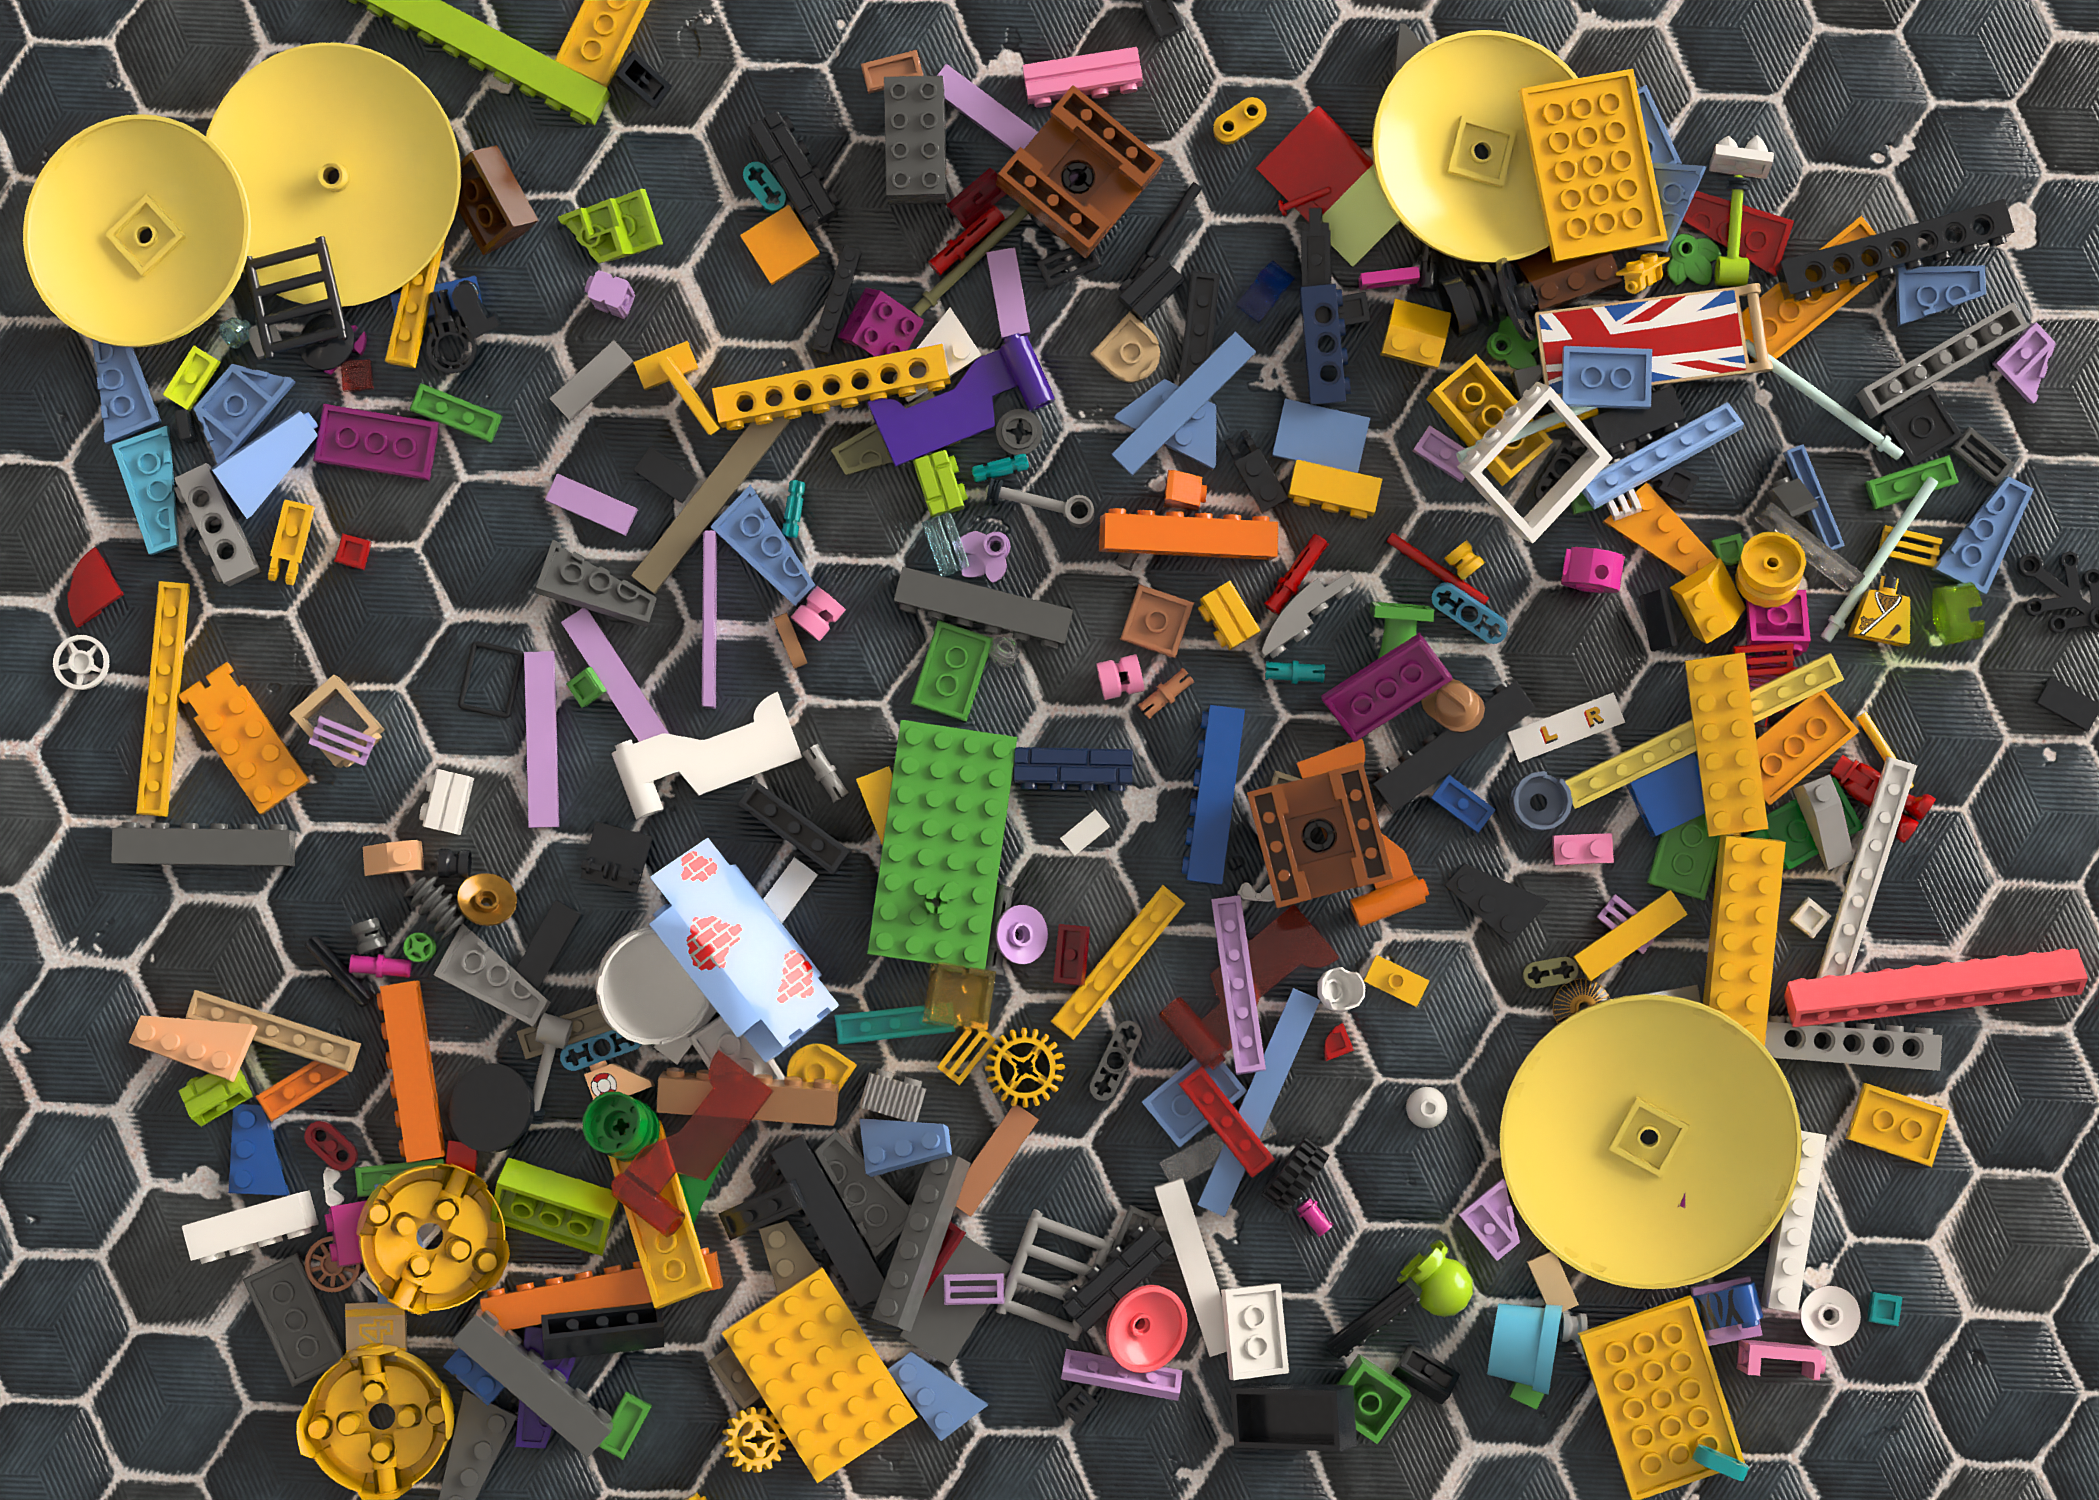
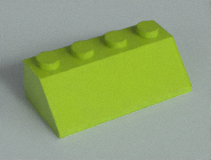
[490,1157,620,1256]

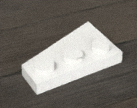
[893,308,982,404]

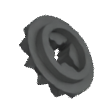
[996,409,1043,455]

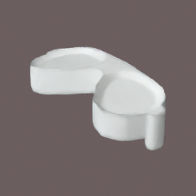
[1237,882,1274,902]
[323,1167,344,1207]

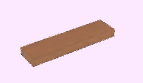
[956,1104,1039,1217]

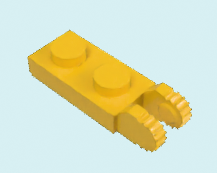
[268,500,315,586]

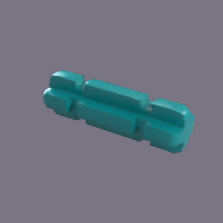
[972,454,1029,482]
[782,480,805,538]

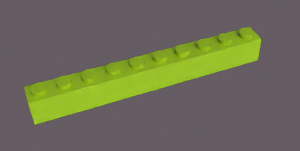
[347,0,611,126]

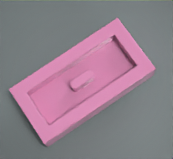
[1552,833,1614,865]

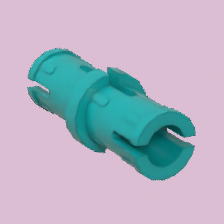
[1265,660,1325,684]

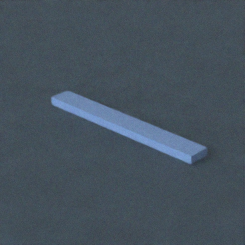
[1197,988,1320,1217]

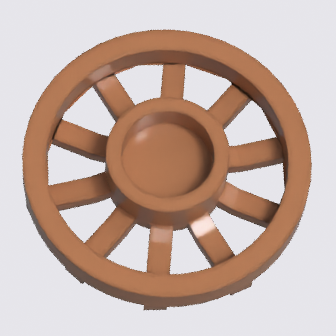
[305,1236,361,1292]

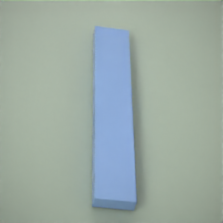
[1582,402,1744,509]

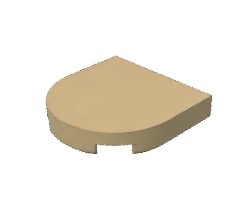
[1090,312,1160,383]

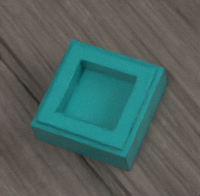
[1867,1292,1903,1326]

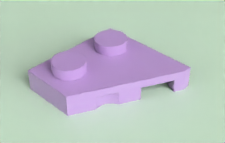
[1992,322,2056,404]

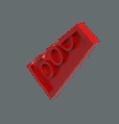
[1682,191,1794,277]

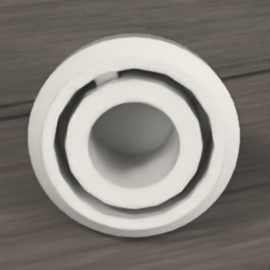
[1406,1087,1447,1128]

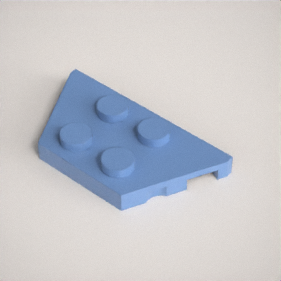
[194,364,296,464]
[1114,379,1216,470]

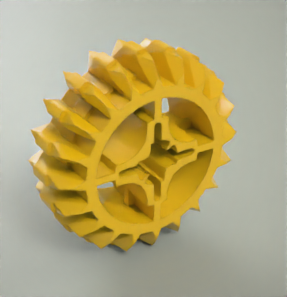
[985,1028,1065,1108]

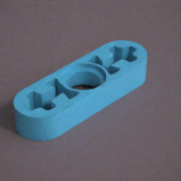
[1432,582,1508,644]
[560,1030,642,1071]

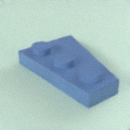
[1895,265,1986,327]
[859,1118,952,1177]

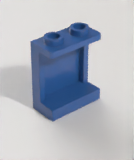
[1626,753,1705,837]

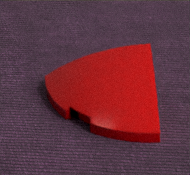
[67,547,124,628]

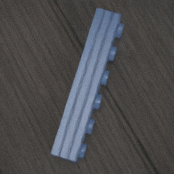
[1783,444,1845,554]

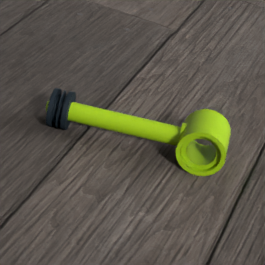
[1714,175,1750,287]

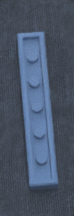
[1111,331,1256,476]

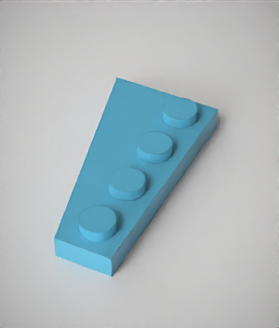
[112,426,179,556]

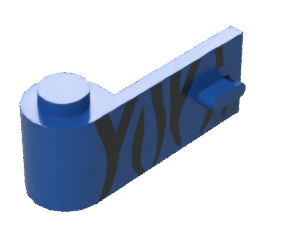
[1667,1281,1764,1331]

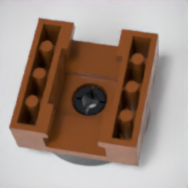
[996,85,1164,259]
[1247,763,1393,908]

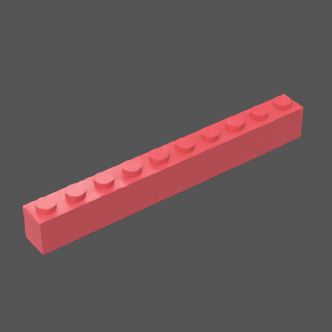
[1784,949,2088,1028]

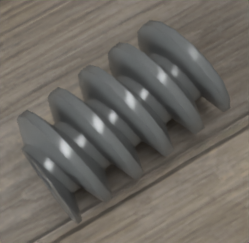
[403,876,466,940]

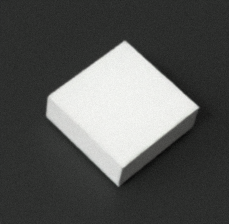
[1789,897,1831,939]

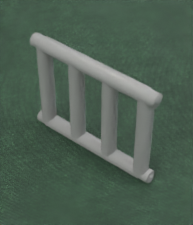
[996,1209,1115,1341]

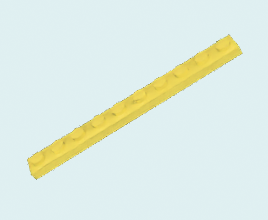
[1564,653,1844,809]

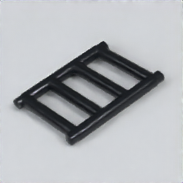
[244,236,348,360]

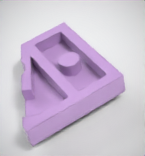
[1458,1178,1520,1261]

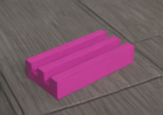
[1358,266,1420,290]

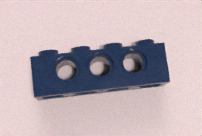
[1299,284,1351,405]

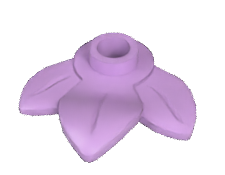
[956,531,1011,583]

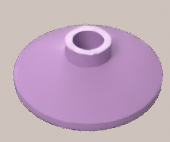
[996,905,1048,964]

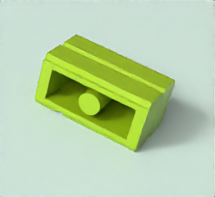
[913,450,968,519]
[179,1069,253,1127]

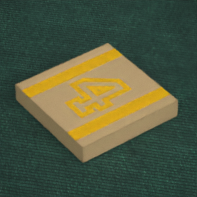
[345,1302,407,1363]

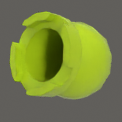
[1397,1240,1473,1317]

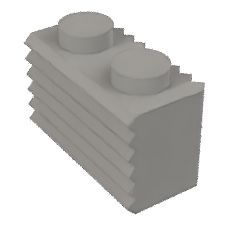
[859,1068,926,1122]

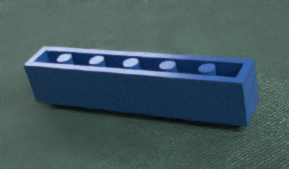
[1181,705,1245,885]

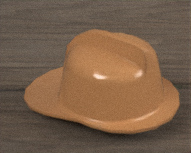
[1421,678,1485,732]

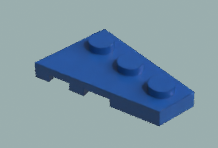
[228,1104,290,1196]

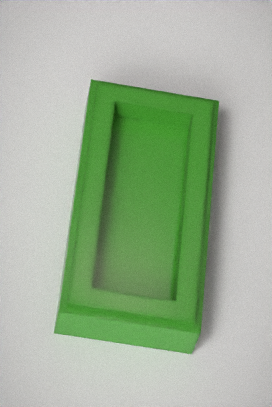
[598,1392,652,1460]

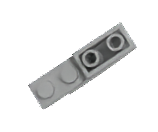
[1260,571,1355,659]

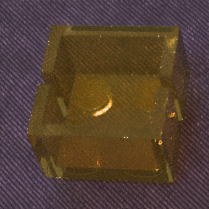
[923,962,996,1033]

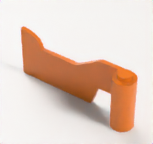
[1296,739,1429,927]

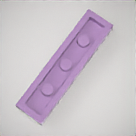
[1061,1349,1183,1401]

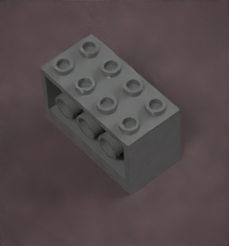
[884,76,947,205]

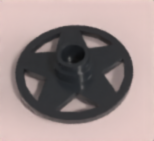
[1496,257,1539,342]

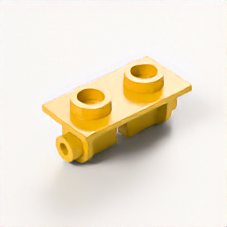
[1616,253,1669,294]

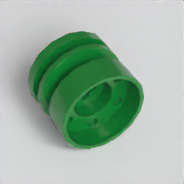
[582,1092,660,1162]

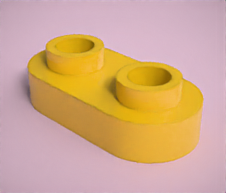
[1213,97,1266,145]

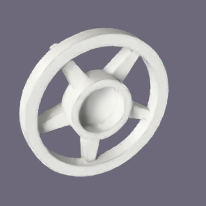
[53,635,109,690]

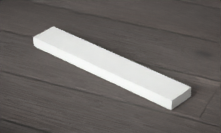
[1154,1178,1227,1357]

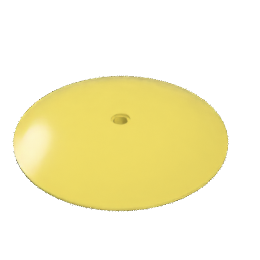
[206,43,461,307]

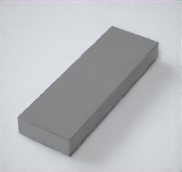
[549,340,634,421]

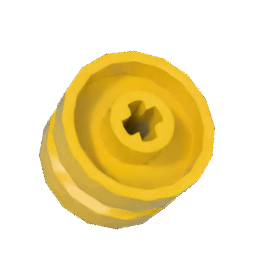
[1735,532,1806,608]

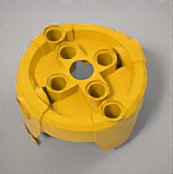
[356,1163,510,1316]
[297,1343,454,1500]

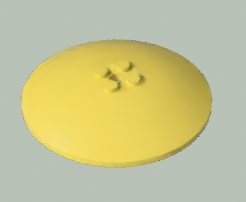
[1372,30,1578,264]
[23,114,251,347]

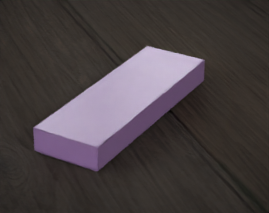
[986,247,1030,339]
[545,474,638,536]

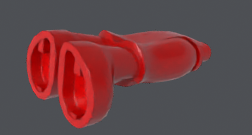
[1830,755,1936,844]

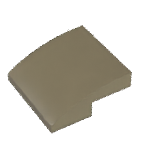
[707,1346,761,1410]

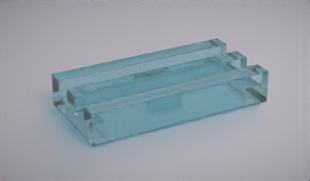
[922,512,970,577]

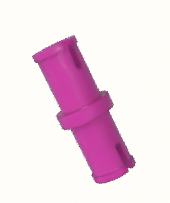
[349,954,411,978]

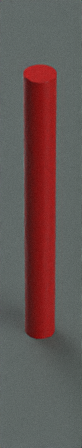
[1386,532,1489,605]

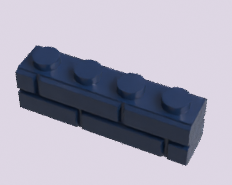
[1014,747,1133,791]

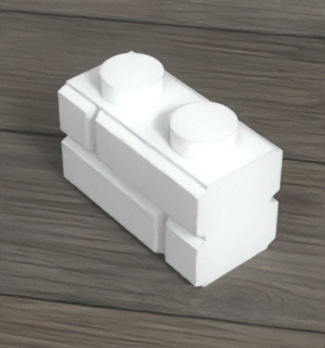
[419,769,474,835]

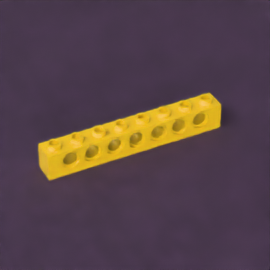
[712,344,951,430]

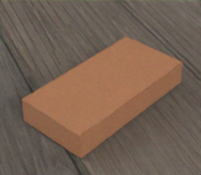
[861,50,923,94]

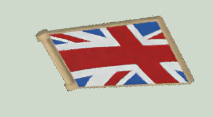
[1534,283,1773,398]

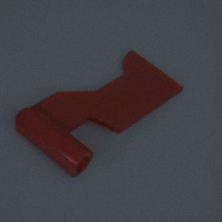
[1158,904,1340,1070]
[611,1050,774,1238]

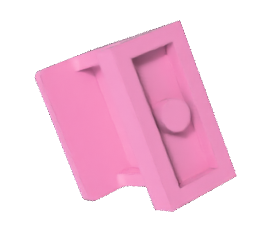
[1736,1339,1826,1381]

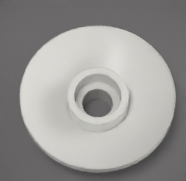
[1801,1286,1861,1346]

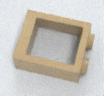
[289,675,385,768]

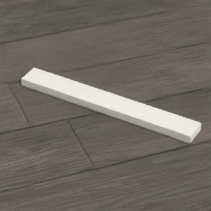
[1816,756,1917,979]
[654,857,818,1065]

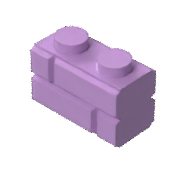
[585,270,635,319]

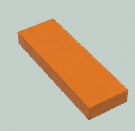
[255,1060,349,1122]

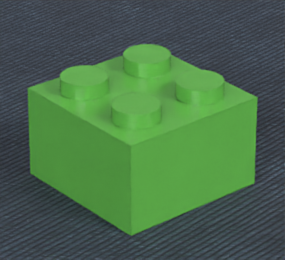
[1337,1354,1412,1444]

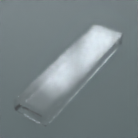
[1159,1118,1277,1183]

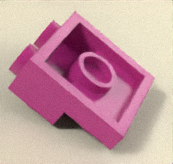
[1746,590,1811,657]

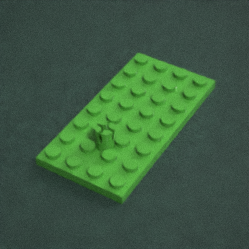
[867,720,1017,971]

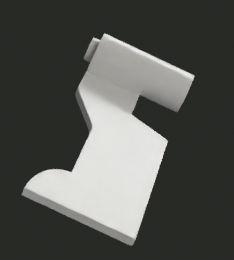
[611,692,802,820]

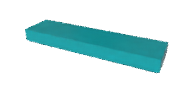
[835,1002,955,1045]

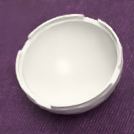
[595,926,710,1045]

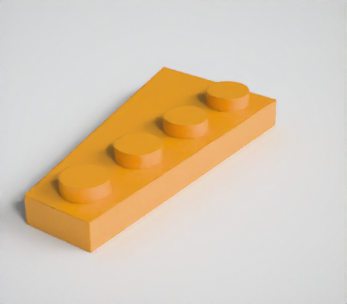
[1602,482,1717,578]

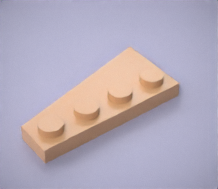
[129,1015,258,1082]

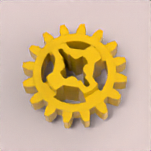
[721,1407,787,1473]

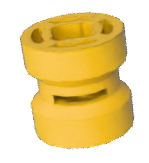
[1444,540,1485,581]

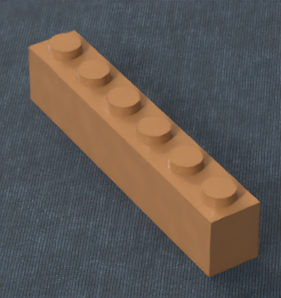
[657,1067,839,1126]

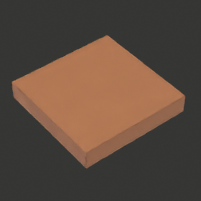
[1120,584,1194,659]

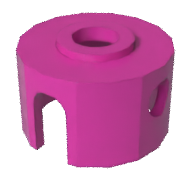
[1561,547,1625,593]

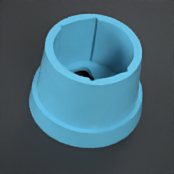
[1487,1303,1562,1395]

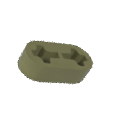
[1521,957,1578,988]

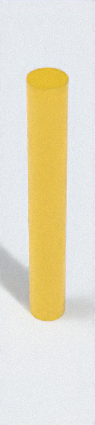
[1856,712,1914,788]

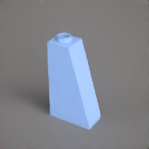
[211,410,318,519]

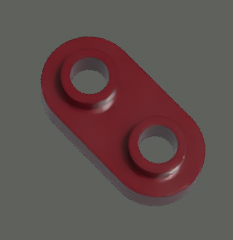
[304,1121,358,1171]

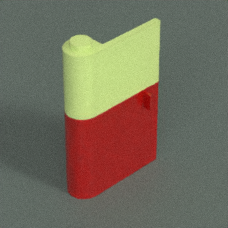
[1256,106,1400,267]

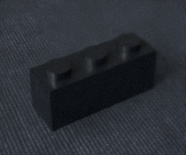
[1587,385,1686,456]

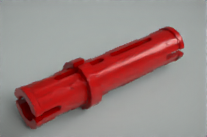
[928,205,1005,276]
[1264,534,1329,615]

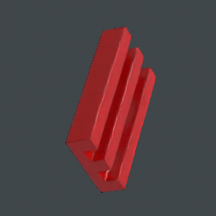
[1733,642,1794,676]

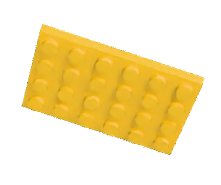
[1518,69,1668,263]
[721,1266,918,1483]
[1578,1295,1745,1500]

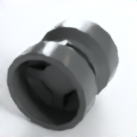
[350,918,387,955]

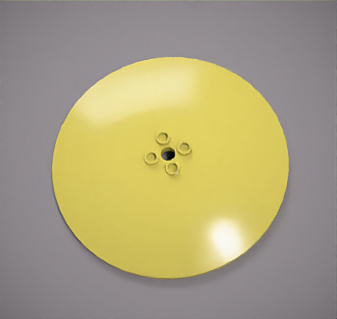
[1500,994,1802,1289]

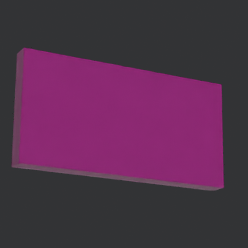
[313,404,440,481]
[1321,633,1453,742]

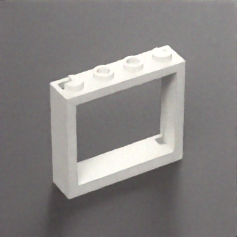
[1457,382,1612,543]

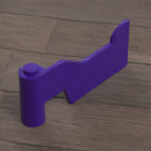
[867,333,1056,467]

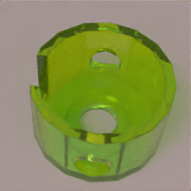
[1932,582,1985,645]

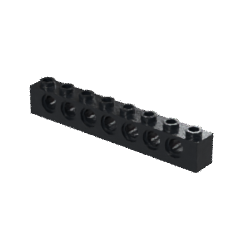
[1775,199,2015,302]

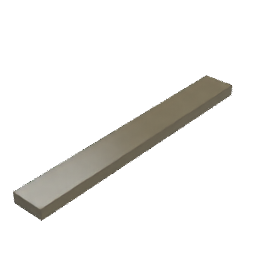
[631,394,792,594]

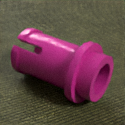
[1296,1198,1333,1237]

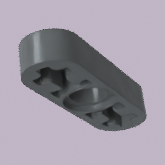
[1089,1021,1142,1101]

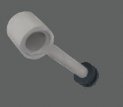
[986,478,1095,528]
[531,1013,573,1124]

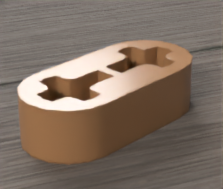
[773,612,808,669]

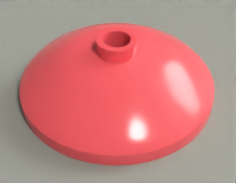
[1106,1285,1188,1373]

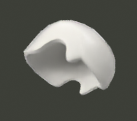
[1318,967,1365,1012]

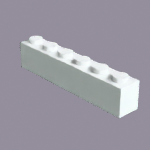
[1761,1131,1827,1313]

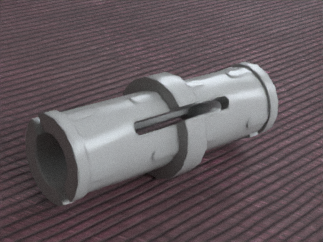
[802,744,849,803]

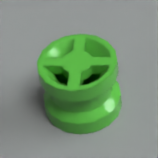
[403,933,437,962]

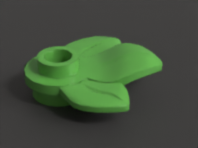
[1667,234,1721,285]
[1487,316,1539,370]

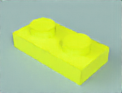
[162,345,221,411]

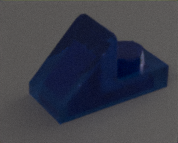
[1236,260,1295,324]

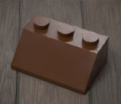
[457,145,539,255]
[1515,250,1622,315]

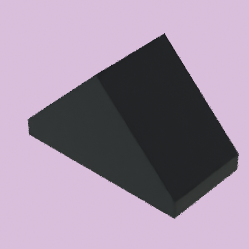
[614,50,672,109]

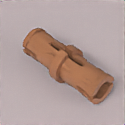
[1138,668,1194,719]

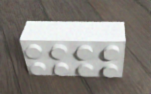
[182,1190,319,1264]

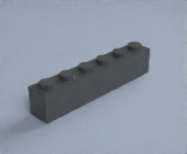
[894,567,1073,649]
[111,822,296,866]
[872,1154,971,1332]
[452,1308,613,1458]

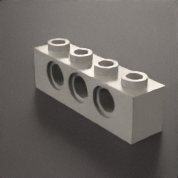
[174,463,262,586]

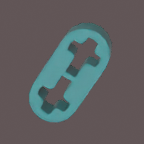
[743,162,787,213]
[1692,1444,1750,1481]

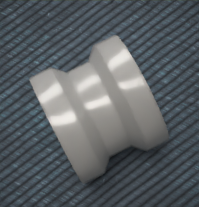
[1559,1312,1588,1343]

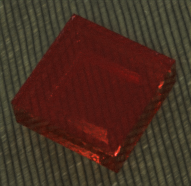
[341,359,374,392]

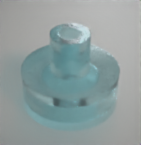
[219,317,251,349]

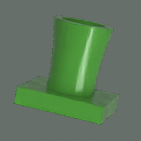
[1370,601,1434,659]

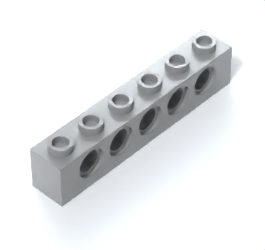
[1855,302,2029,419]
[1765,1016,1942,1071]

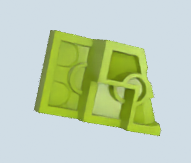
[558,189,663,264]

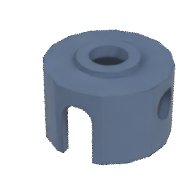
[1509,771,1573,832]

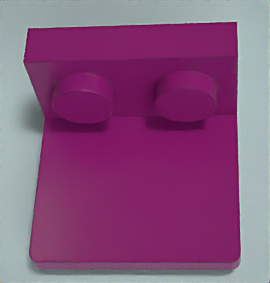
[837,287,924,357]

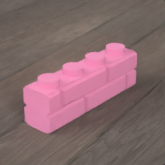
[1022,47,1143,108]

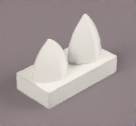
[1709,135,1774,179]

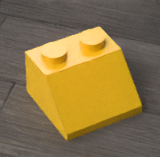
[1380,298,1451,370]
[1670,558,1746,644]

